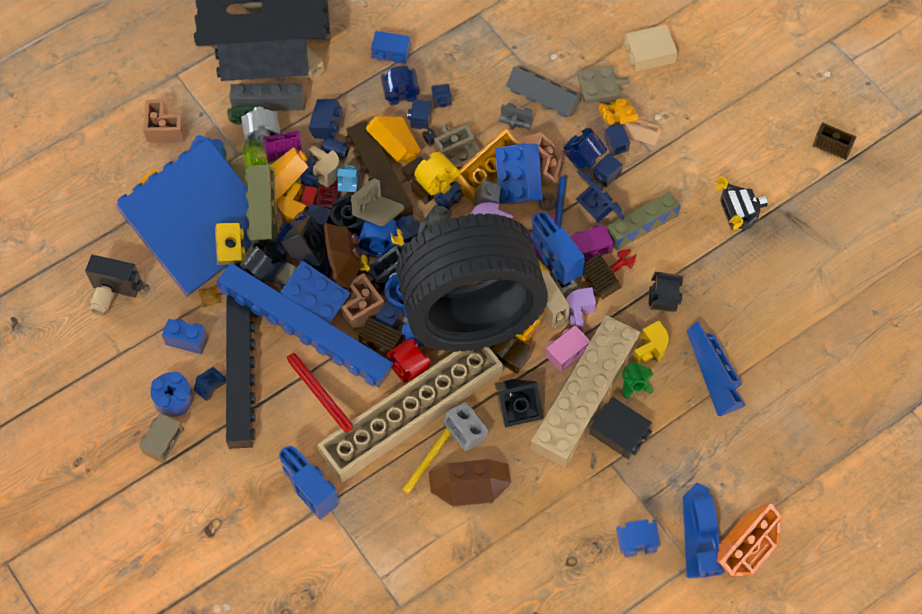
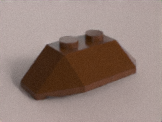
[324,223,362,290]
[429,459,511,507]

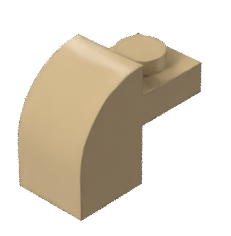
[309,146,339,188]

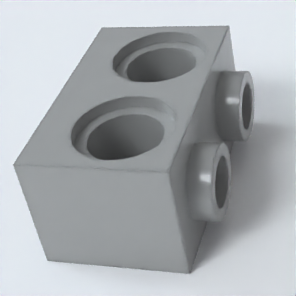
[442,402,489,452]

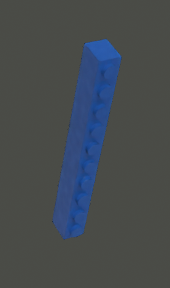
[217,263,393,388]

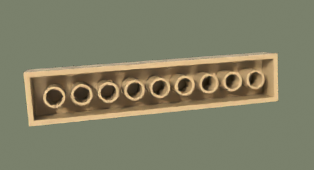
[317,347,502,483]

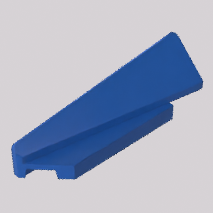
[687,322,745,416]

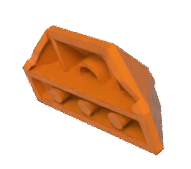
[718,502,783,576]

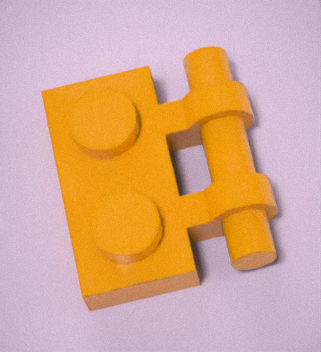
[598,98,638,125]

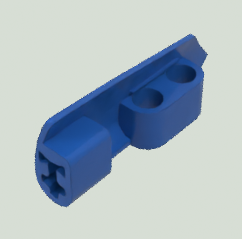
[683,483,726,578]

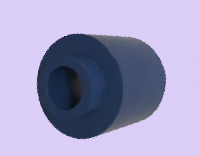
[321,137,349,160]

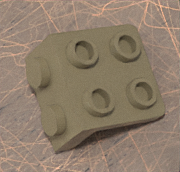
[351,178,404,226]

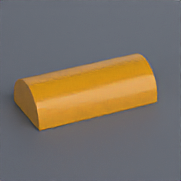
[453,128,519,202]

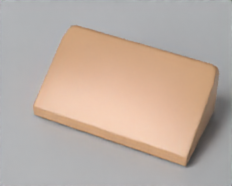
[623,119,663,146]

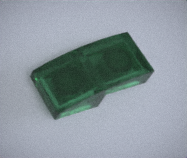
[227,106,266,125]

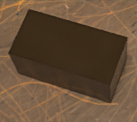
[402,156,424,181]

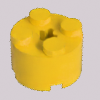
[414,152,460,195]

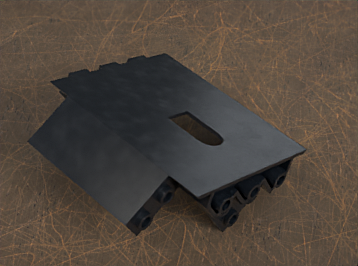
[194,0,331,81]

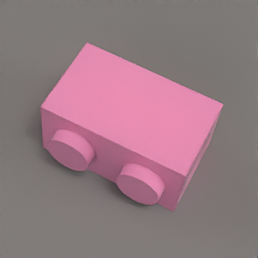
[545,325,590,372]

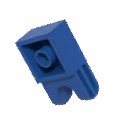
[531,212,585,285]
[279,446,339,520]

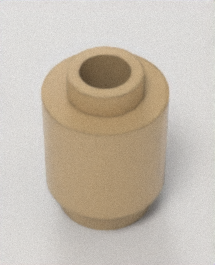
[89,286,114,315]

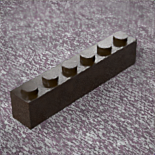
[345,120,413,221]

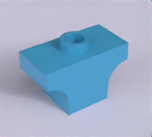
[337,165,361,192]

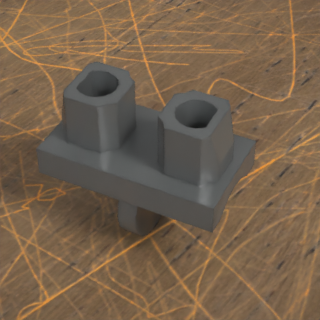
[499,103,534,130]

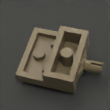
[577,65,629,105]
[434,124,480,170]

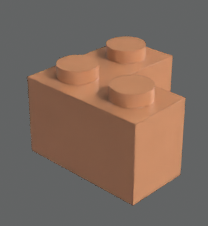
[143,99,185,142]
[523,132,565,186]
[341,273,384,331]

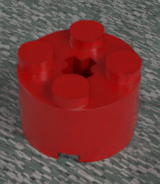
[387,339,431,383]

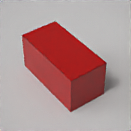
[301,186,318,210]

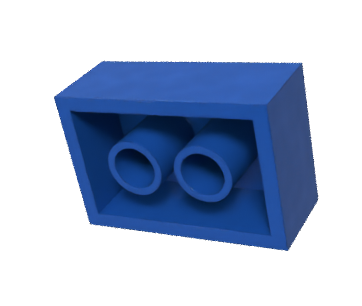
[495,143,542,205]
[280,261,350,324]

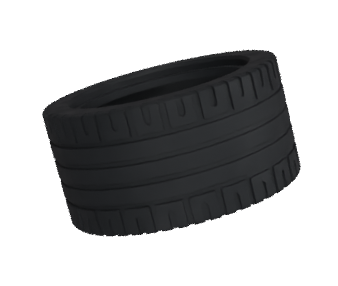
[396,213,548,352]

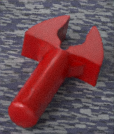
[609,249,636,274]

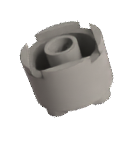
[241,107,281,147]

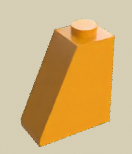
[366,116,421,163]
[271,147,308,201]

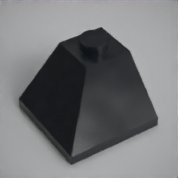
[281,215,327,266]
[494,379,543,428]

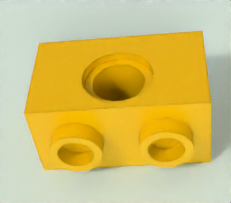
[215,223,245,265]

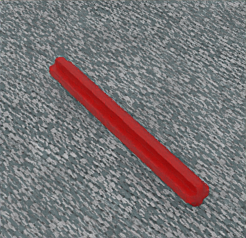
[287,353,354,433]

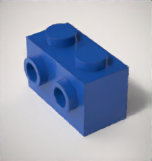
[371,31,411,64]
[162,318,208,354]

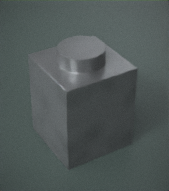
[473,180,501,206]

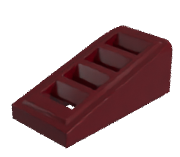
[316,181,339,209]

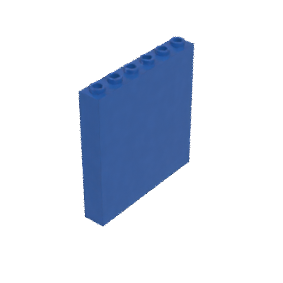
[116,138,278,297]

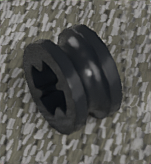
[422,128,437,147]

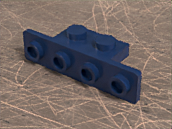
[576,169,625,223]

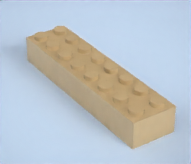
[531,315,641,468]

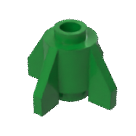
[622,363,654,399]

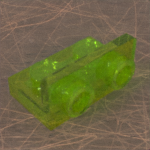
[242,141,267,172]

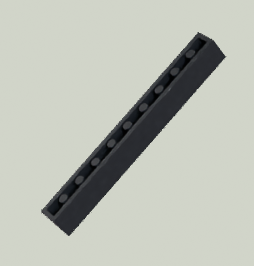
[226,264,256,449]

